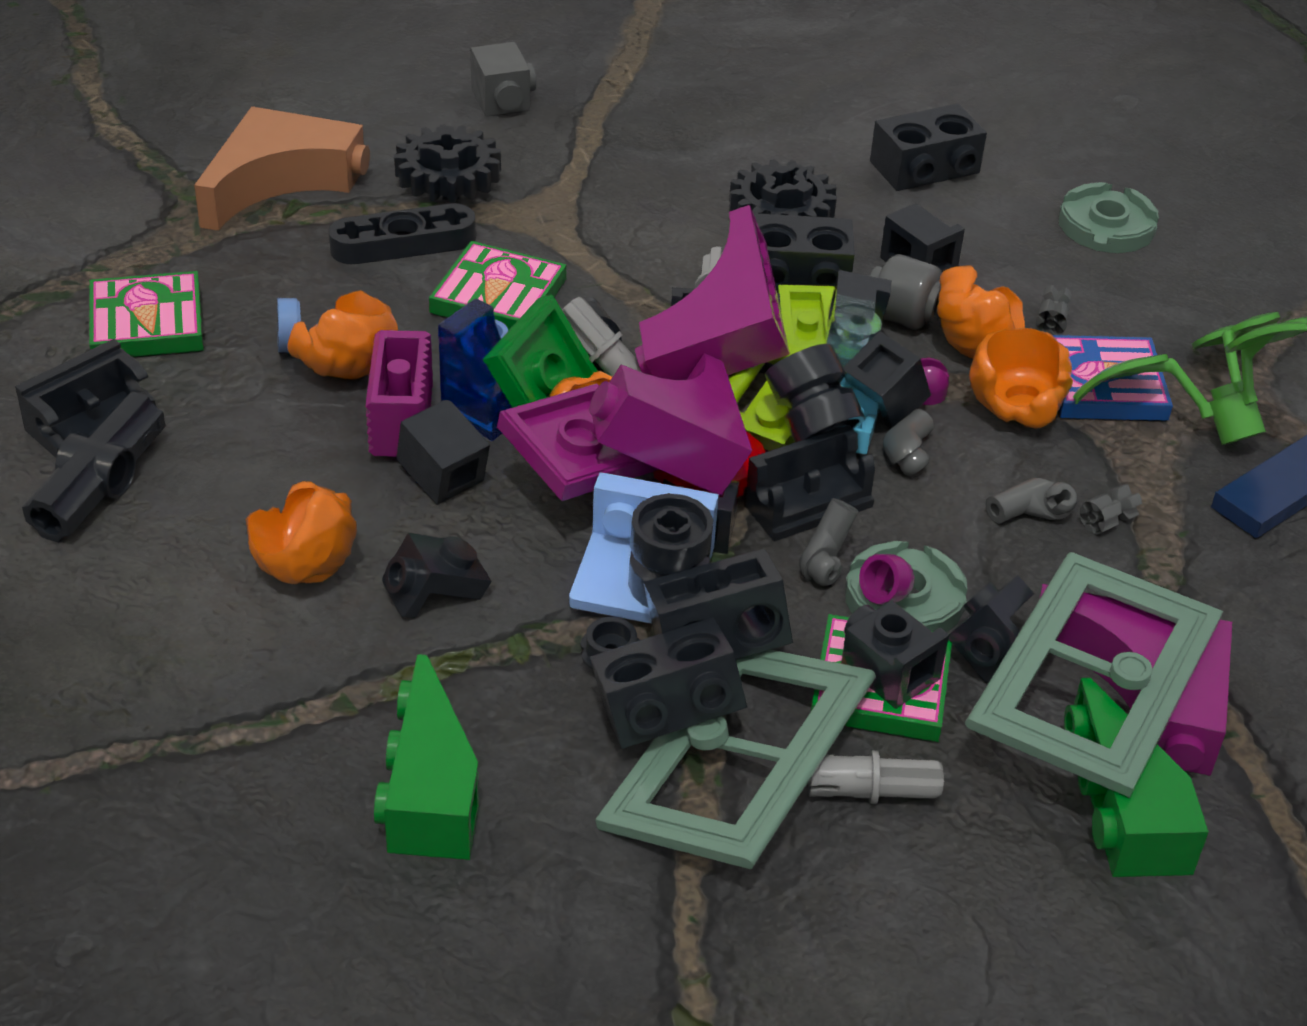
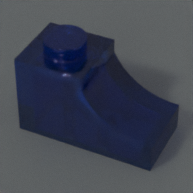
[438,298,512,441]

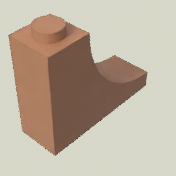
[194,106,370,231]

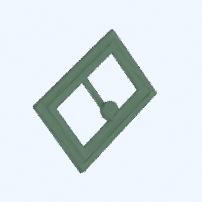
[965,552,1223,797]
[595,650,876,869]

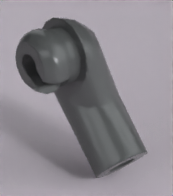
[883,409,934,476]
[986,478,1078,524]
[799,498,859,586]

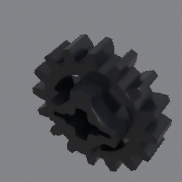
[394,124,501,203]
[729,159,837,218]

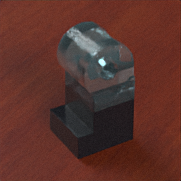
[826,270,892,367]

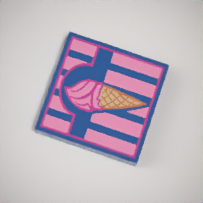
[1052,335,1173,421]

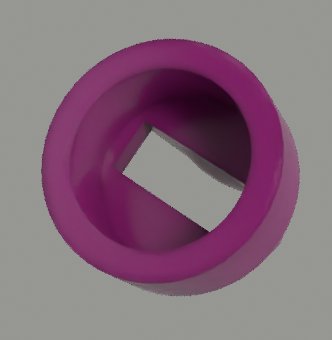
[921,357,949,405]
[859,554,915,604]

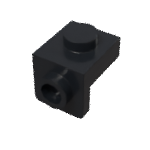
[382,533,492,618]
[949,575,1034,682]

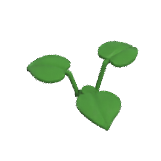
[1073,312,1307,445]

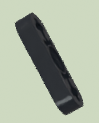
[329,203,476,265]

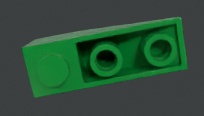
[374,654,479,860]
[1064,678,1209,877]

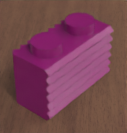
[365,330,433,457]

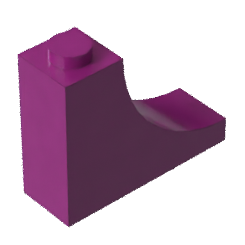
[635,205,790,380]
[590,353,752,496]
[1039,584,1232,776]

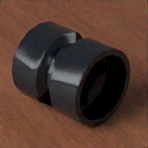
[765,343,865,443]
[628,493,713,607]

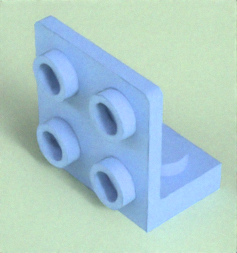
[569,472,719,624]

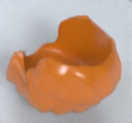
[937,265,1025,359]
[287,290,398,379]
[969,328,1073,429]
[245,481,357,584]

